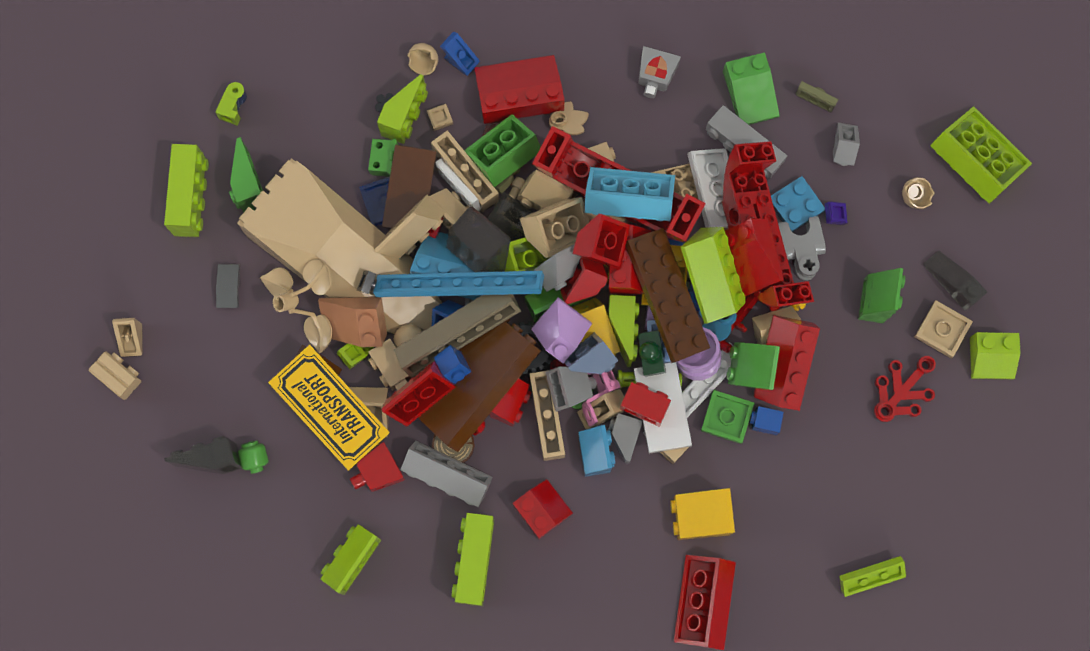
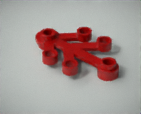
[874,356,936,422]

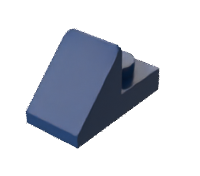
[440,32,480,76]

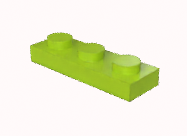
[839,556,906,597]

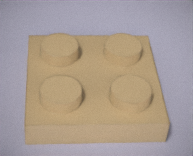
[914,300,973,358]

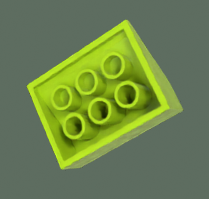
[930,106,1032,204]

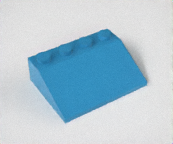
[410,232,500,300]

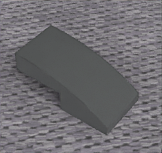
[216,264,240,308]

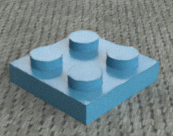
[771,176,825,232]

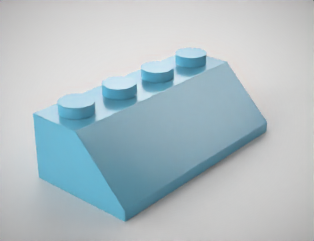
[585,167,675,221]

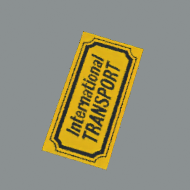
[268,345,390,470]

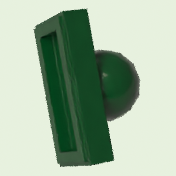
[638,330,666,377]

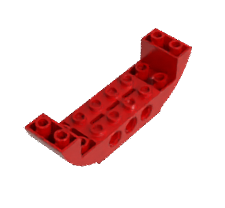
[722,141,814,307]

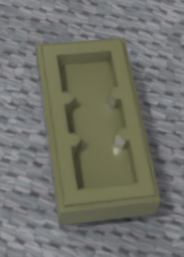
[795,81,839,112]

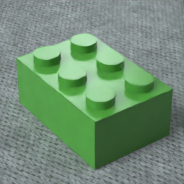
[464,114,541,187]

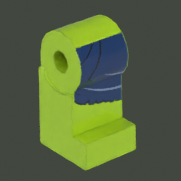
[215,82,247,126]

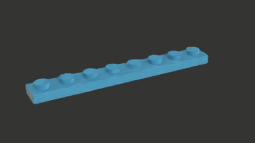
[373,271,544,297]

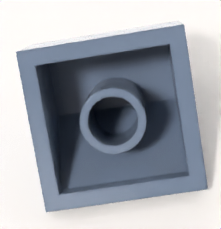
[564,332,618,374]

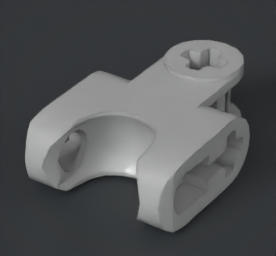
[778,216,826,281]

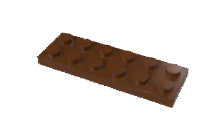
[625,228,710,363]

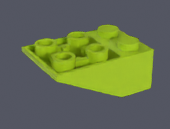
[377,74,428,144]
[607,295,639,367]

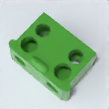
[368,139,399,177]

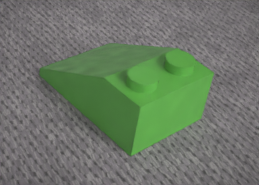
[723,52,780,125]
[229,137,263,212]
[726,342,780,390]

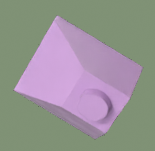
[532,297,592,363]

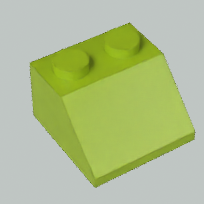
[970,332,1020,379]

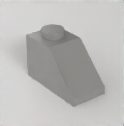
[833,123,860,166]
[608,413,642,464]

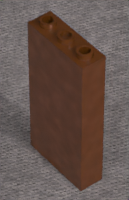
[418,319,541,452]

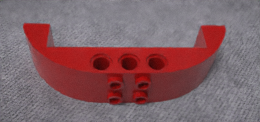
[532,126,706,242]

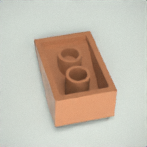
[318,297,387,347]

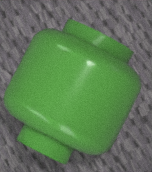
[238,440,269,474]

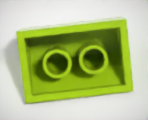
[320,524,381,595]

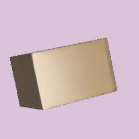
[112,318,143,357]

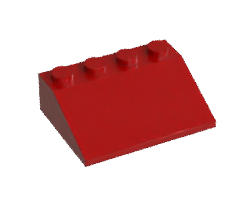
[474,55,564,124]
[725,218,784,297]

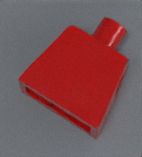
[350,442,405,492]

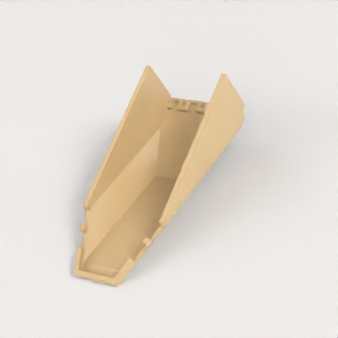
[237,158,442,334]

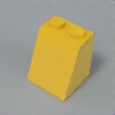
[572,297,621,356]
[670,488,735,540]

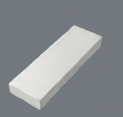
[435,158,481,213]

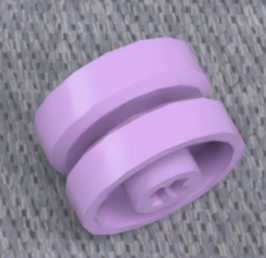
[676,327,722,380]

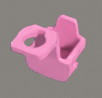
[582,370,621,426]

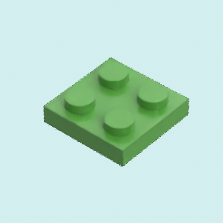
[701,390,754,444]

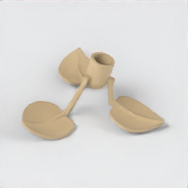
[260,259,332,353]

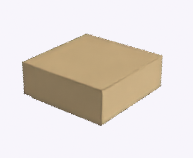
[427,104,453,131]

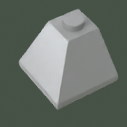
[534,244,581,292]

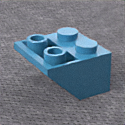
[578,425,615,477]

